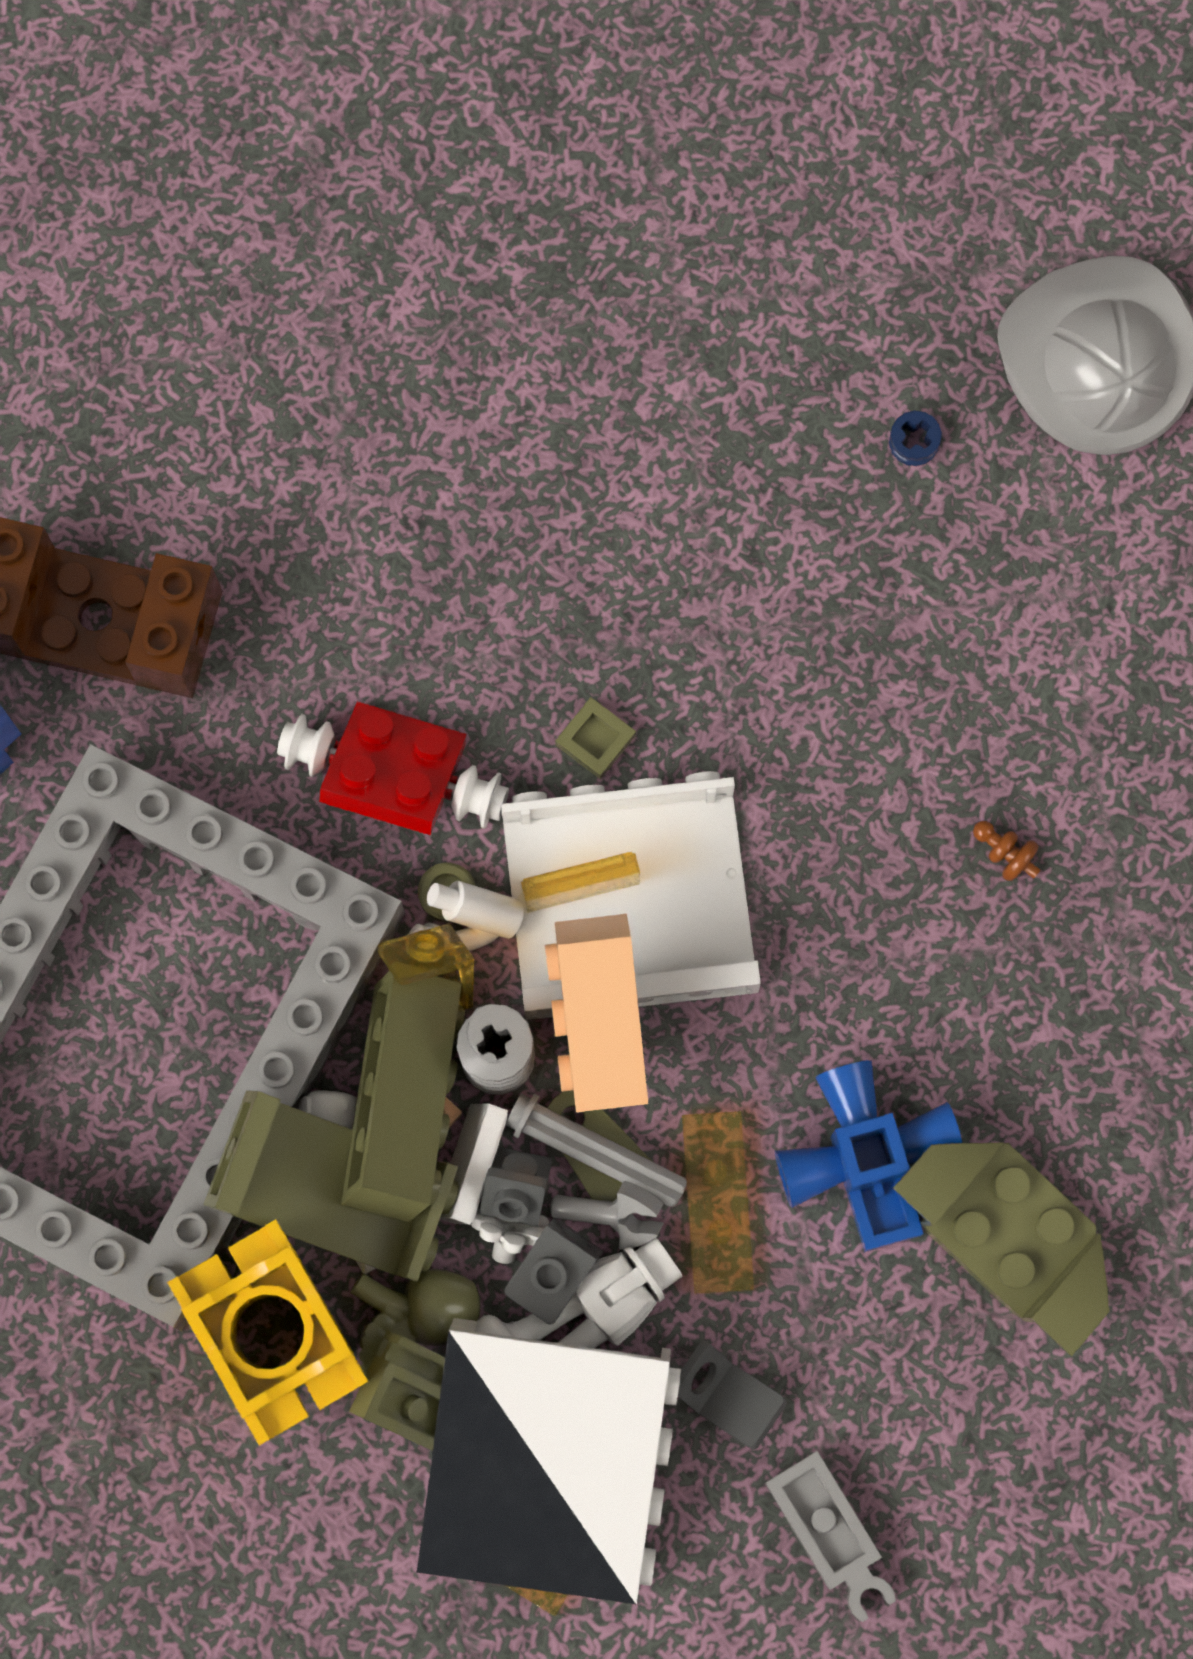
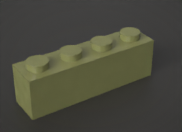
[341,965,465,1222]

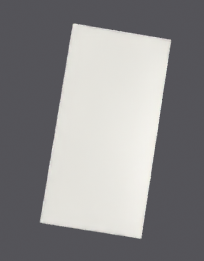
[440,1104,509,1225]

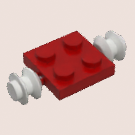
[277,701,509,835]

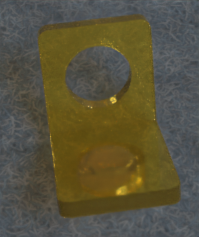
[378,923,474,1010]

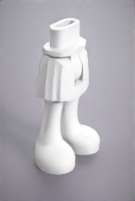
[477,1238,683,1348]

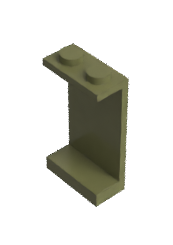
[203,1090,459,1282]

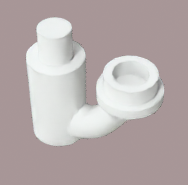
[405,881,524,967]

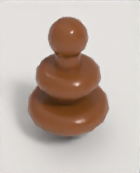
[973,821,1041,881]

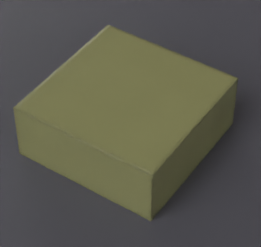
[555,697,636,780]

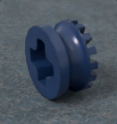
[889,410,942,467]

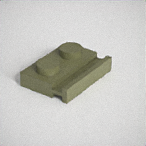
[349,1330,445,1451]

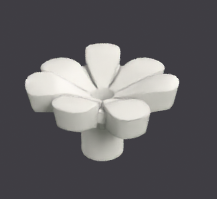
[471,1209,549,1264]

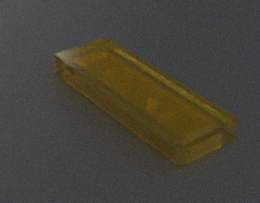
[682,1111,754,1295]

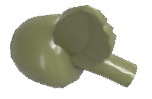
[350,1268,481,1375]

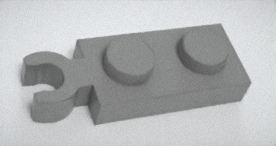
[765,1451,896,1622]

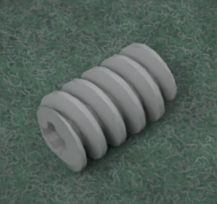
[457,1004,535,1095]

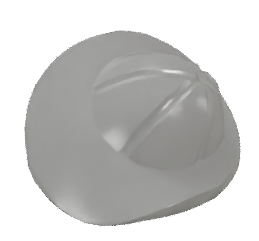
[997,256,1193,455]

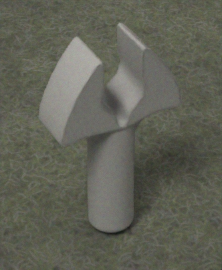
[550,1181,664,1249]

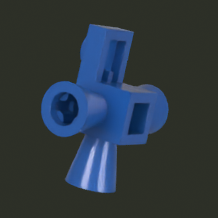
[775,1060,962,1253]

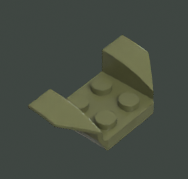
[893,1142,1109,1356]

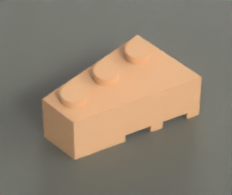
[545,914,648,1112]

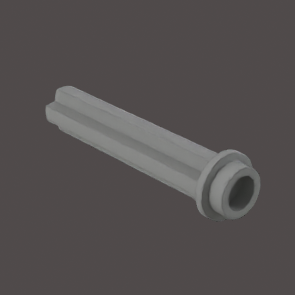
[505,1093,687,1207]

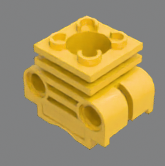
[167,1219,368,1446]

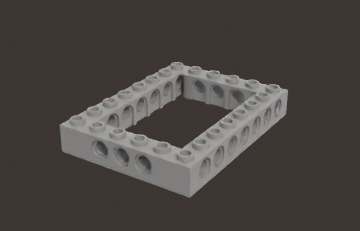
[0,744,405,1331]

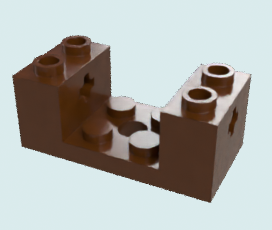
[0,517,223,698]

